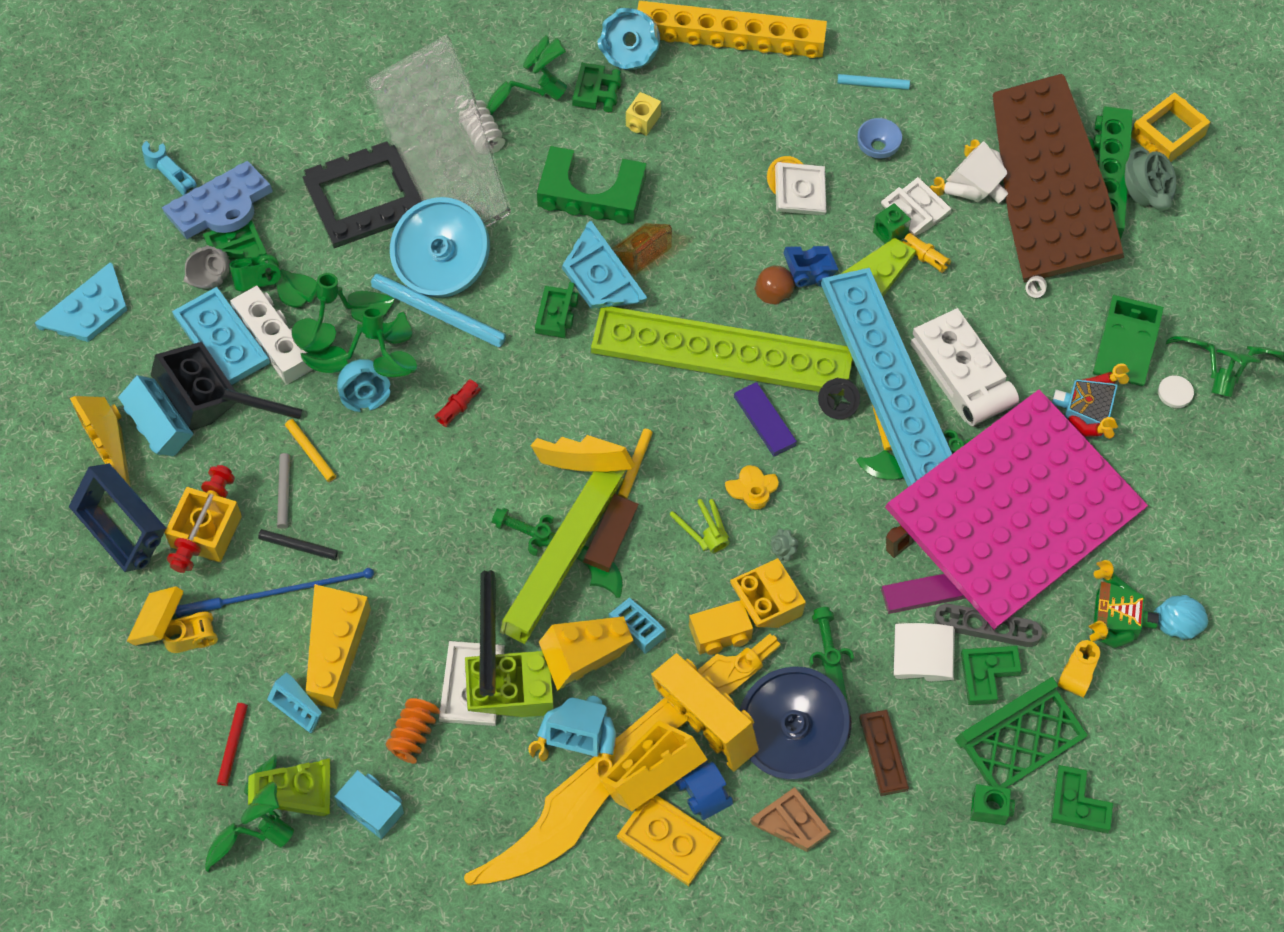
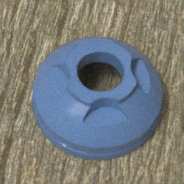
[857,118,902,158]

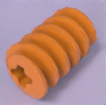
[386,698,440,764]

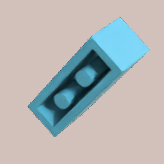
[118,375,194,456]

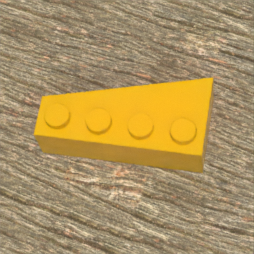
[306,584,371,709]
[651,653,759,772]

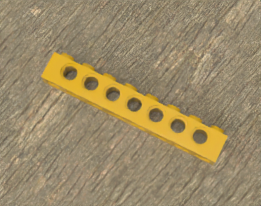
[635,1,827,58]

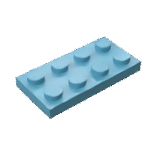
[172,287,270,385]

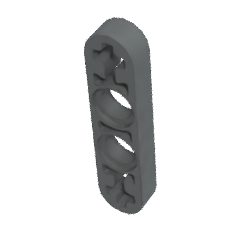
[934,603,1042,647]

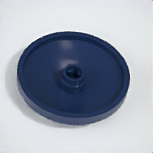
[739,666,852,781]

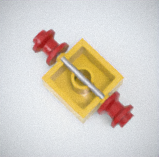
[164,465,242,573]

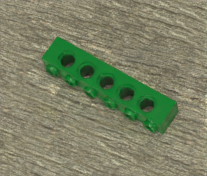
[1094,106,1133,240]

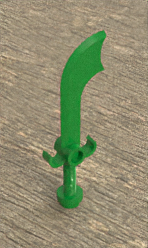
[856,424,992,480]
[491,508,623,598]
[809,607,854,703]

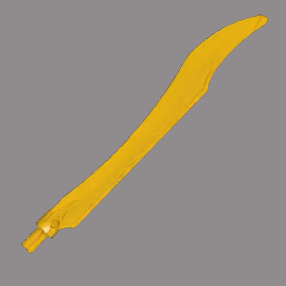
[464,634,781,886]

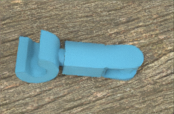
[142,141,197,195]

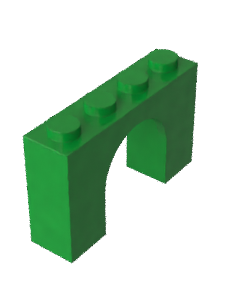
[537,146,647,224]

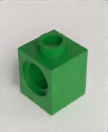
[873,203,911,244]
[970,784,1015,825]

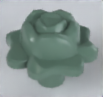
[770,529,798,561]

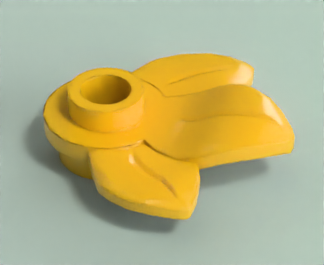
[725,465,779,509]

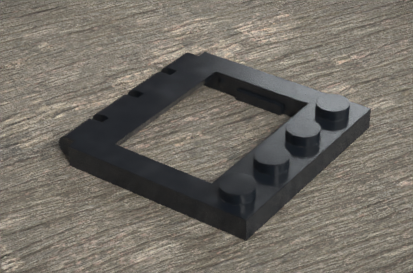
[302,141,422,248]

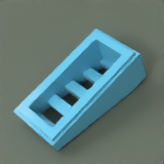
[609,597,666,654]
[267,672,322,733]

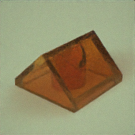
[611,223,672,276]

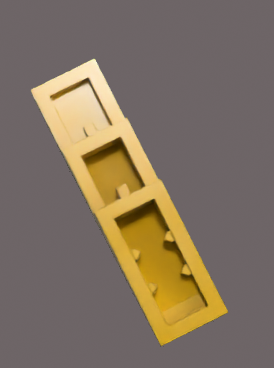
[530,435,635,472]

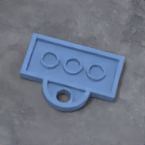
[162,161,273,239]

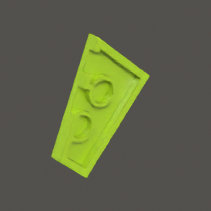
[841,238,916,297]
[248,758,330,816]

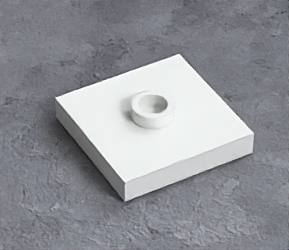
[775,162,826,215]

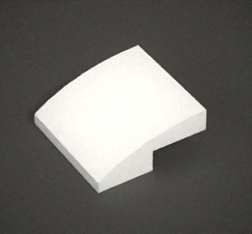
[881,177,951,236]
[894,623,955,681]

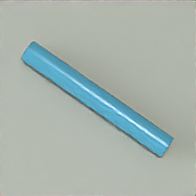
[837,74,910,90]

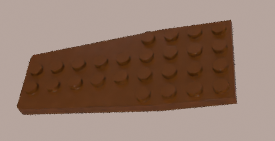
[993,74,1124,283]

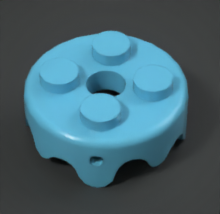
[598,8,660,70]

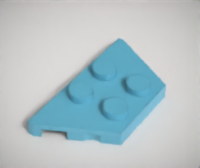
[562,221,647,309]
[35,263,127,342]

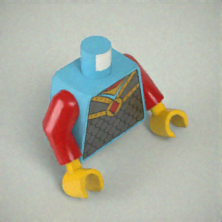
[1052,364,1130,439]

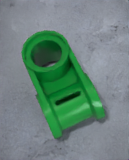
[229,254,281,291]

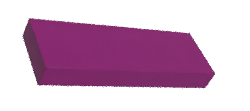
[881,574,966,614]

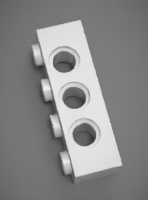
[230,286,313,385]

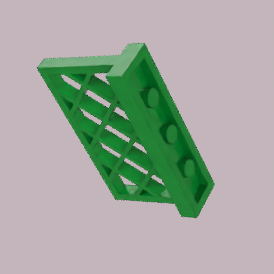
[955,677,1088,788]

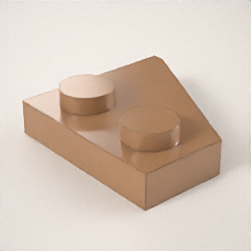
[750,787,831,852]

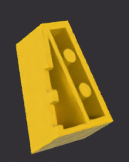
[539,616,633,691]
[600,720,708,811]

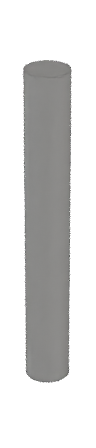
[277,453,290,528]

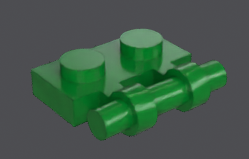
[572,62,622,113]

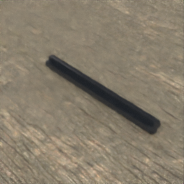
[479,570,496,697]

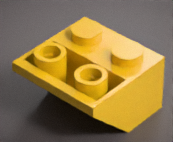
[730,558,806,628]

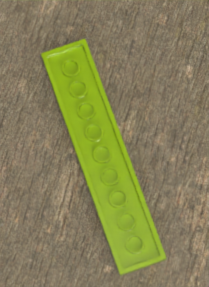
[591,307,852,396]

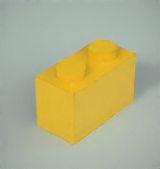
[689,600,753,655]

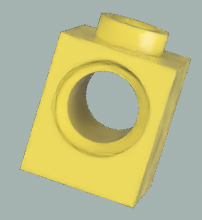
[626,92,661,136]

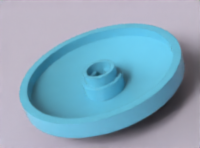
[390,197,490,298]

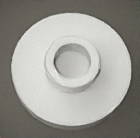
[1158,376,1194,408]

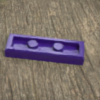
[734,382,797,457]

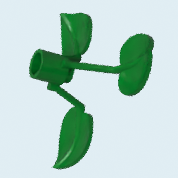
[486,35,567,115]
[277,269,394,352]
[301,307,417,377]
[1166,336,1284,397]
[205,754,294,873]

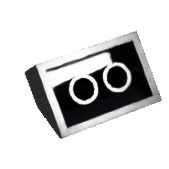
[151,341,236,431]

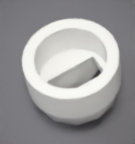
[1026,276,1047,298]

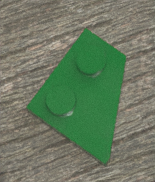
[203,220,267,259]

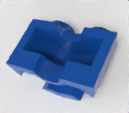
[783,246,838,287]
[675,756,733,820]

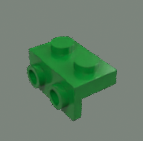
[535,282,579,338]

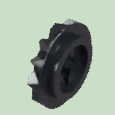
[818,377,860,419]

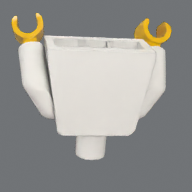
[930,139,1008,204]

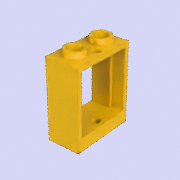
[1131,92,1211,162]

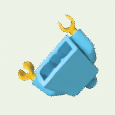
[528,696,616,776]

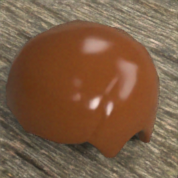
[754,265,796,305]

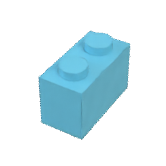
[334,770,404,839]

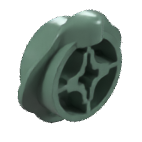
[1125,147,1176,210]

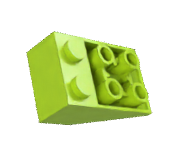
[465,651,553,717]

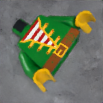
[1088,560,1159,649]

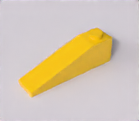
[70,396,131,487]

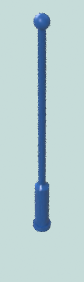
[176,568,374,618]

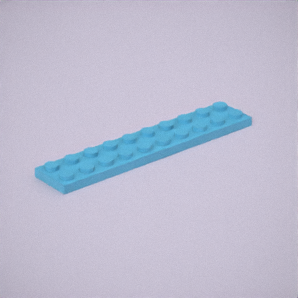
[821,268,952,487]

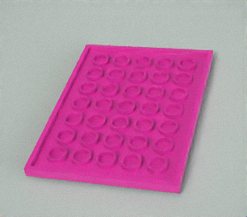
[885,389,1148,630]

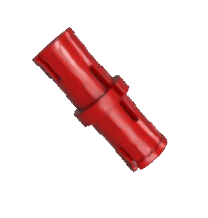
[434,379,481,427]

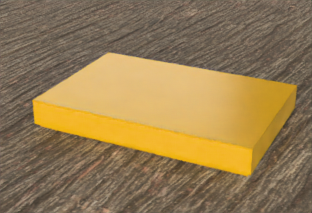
[617,795,722,886]

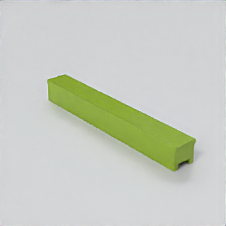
[500,470,626,644]

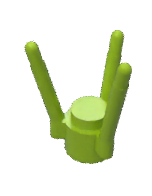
[670,499,730,553]

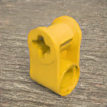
[163,612,218,653]
[1058,640,1100,698]

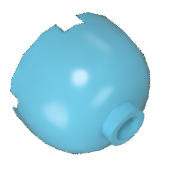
[337,359,391,412]

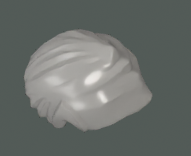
[183,245,230,289]

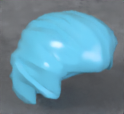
[1153,595,1209,640]

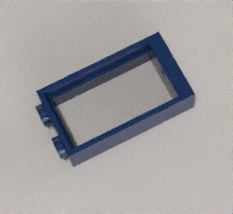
[69,463,167,572]

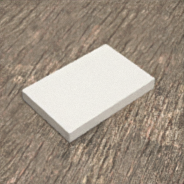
[439,641,505,726]

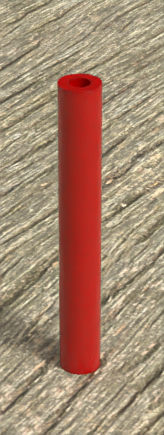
[217,703,248,786]

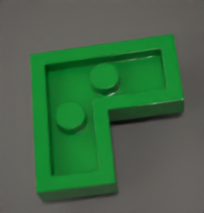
[961,646,1022,705]
[1050,765,1113,834]

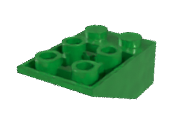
[1092,295,1164,387]

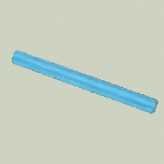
[371,274,506,347]

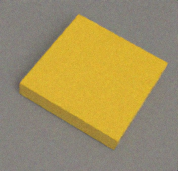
[127,586,183,646]

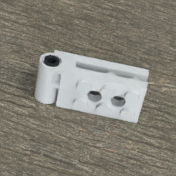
[910,308,1019,426]

